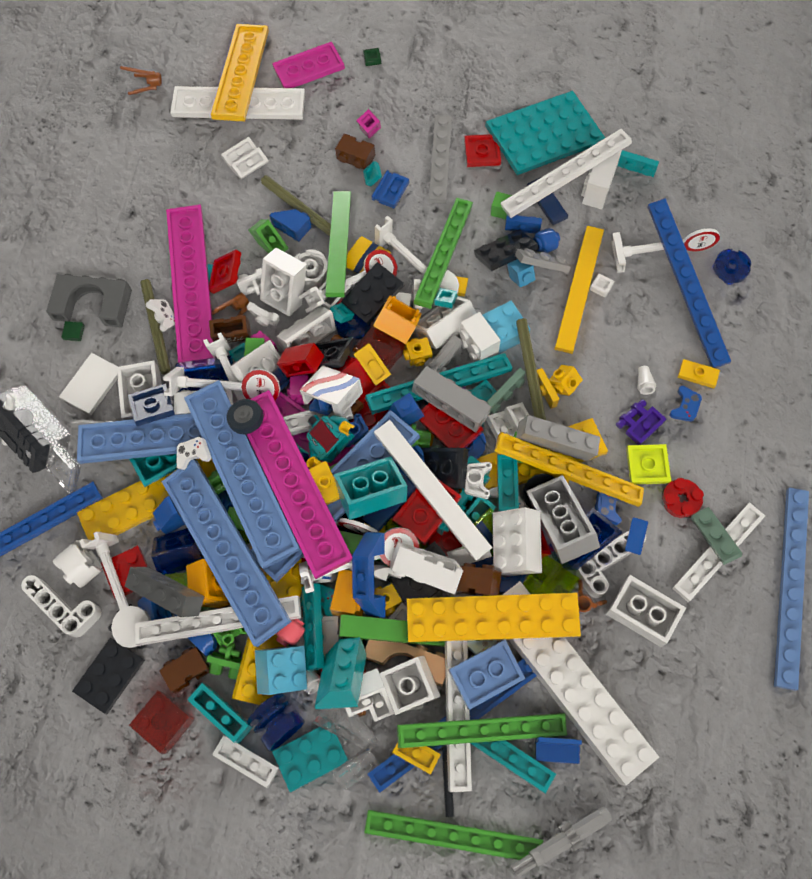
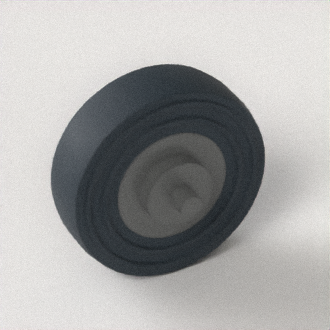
[226,399,264,434]

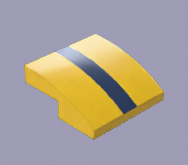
[347,236,391,274]

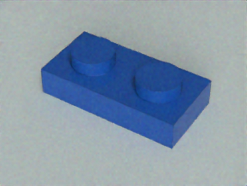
[505,215,542,234]

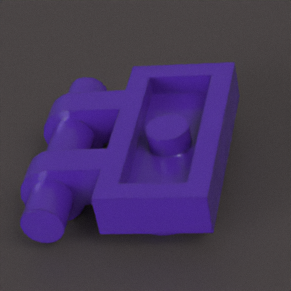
[616,399,667,445]

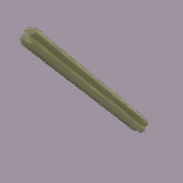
[261,175,331,236]
[140,279,171,374]
[516,318,546,420]

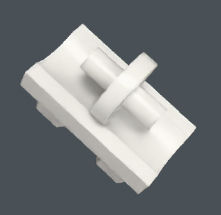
[237,268,262,296]

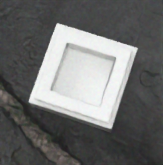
[590,274,615,298]

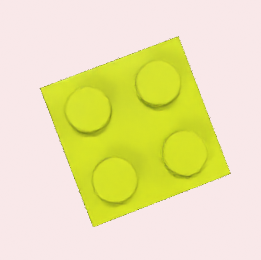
[626,444,671,484]

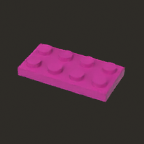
[272,41,345,88]

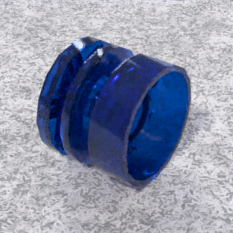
[247,693,305,752]

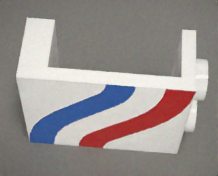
[300,365,363,417]

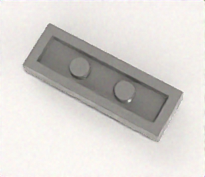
[515,248,571,273]

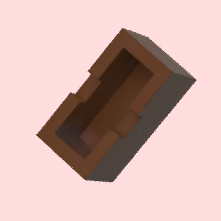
[335,133,376,169]
[209,315,251,343]
[456,563,502,596]
[159,647,210,694]

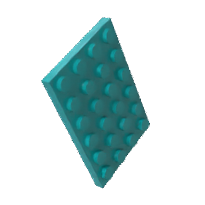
[485,90,605,175]

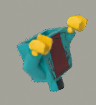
[306,415,355,469]

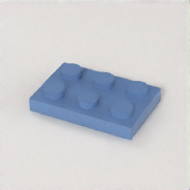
[448,640,525,710]

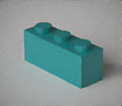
[187,683,254,744]

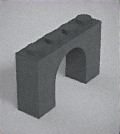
[46,274,132,328]

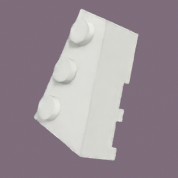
[389,542,463,595]

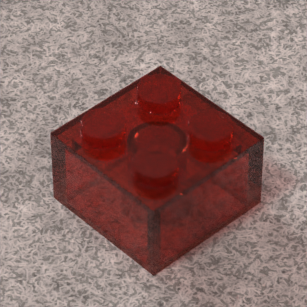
[355,326,406,370]
[129,690,195,754]

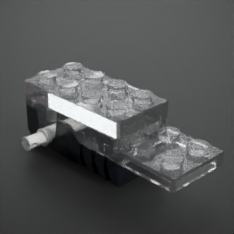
[0,384,81,494]

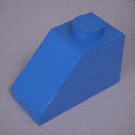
[269,209,312,242]
[386,393,424,426]
[153,496,186,535]

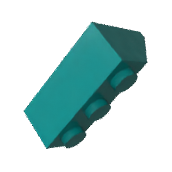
[129,454,178,487]
[334,456,407,520]
[315,637,367,709]

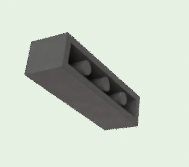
[125,567,205,617]

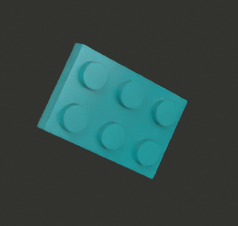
[272,721,349,793]

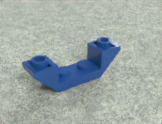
[352,532,386,618]

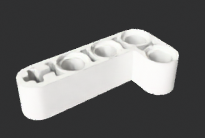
[575,531,646,598]
[21,575,102,638]

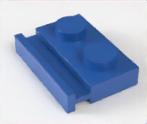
[372,170,409,209]

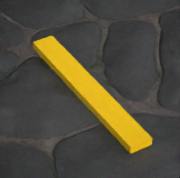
[554,226,604,354]
[494,432,644,507]

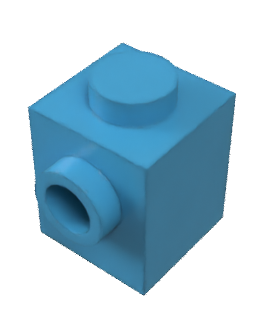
[507,259,536,287]

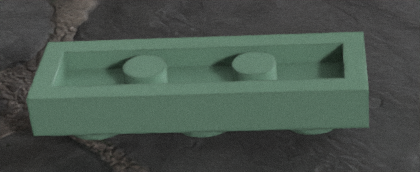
[487,367,526,416]
[691,507,742,565]

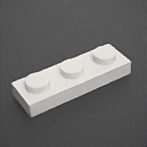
[212,735,279,788]

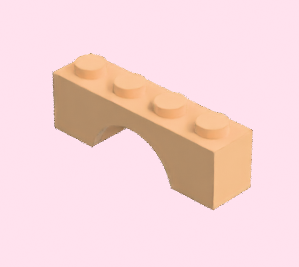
[365,640,445,687]

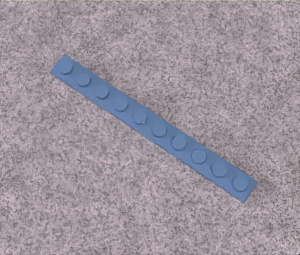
[774,488,809,691]

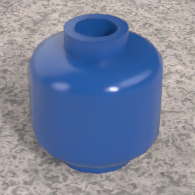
[533,228,560,253]

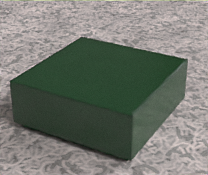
[363,48,382,66]
[61,321,85,341]

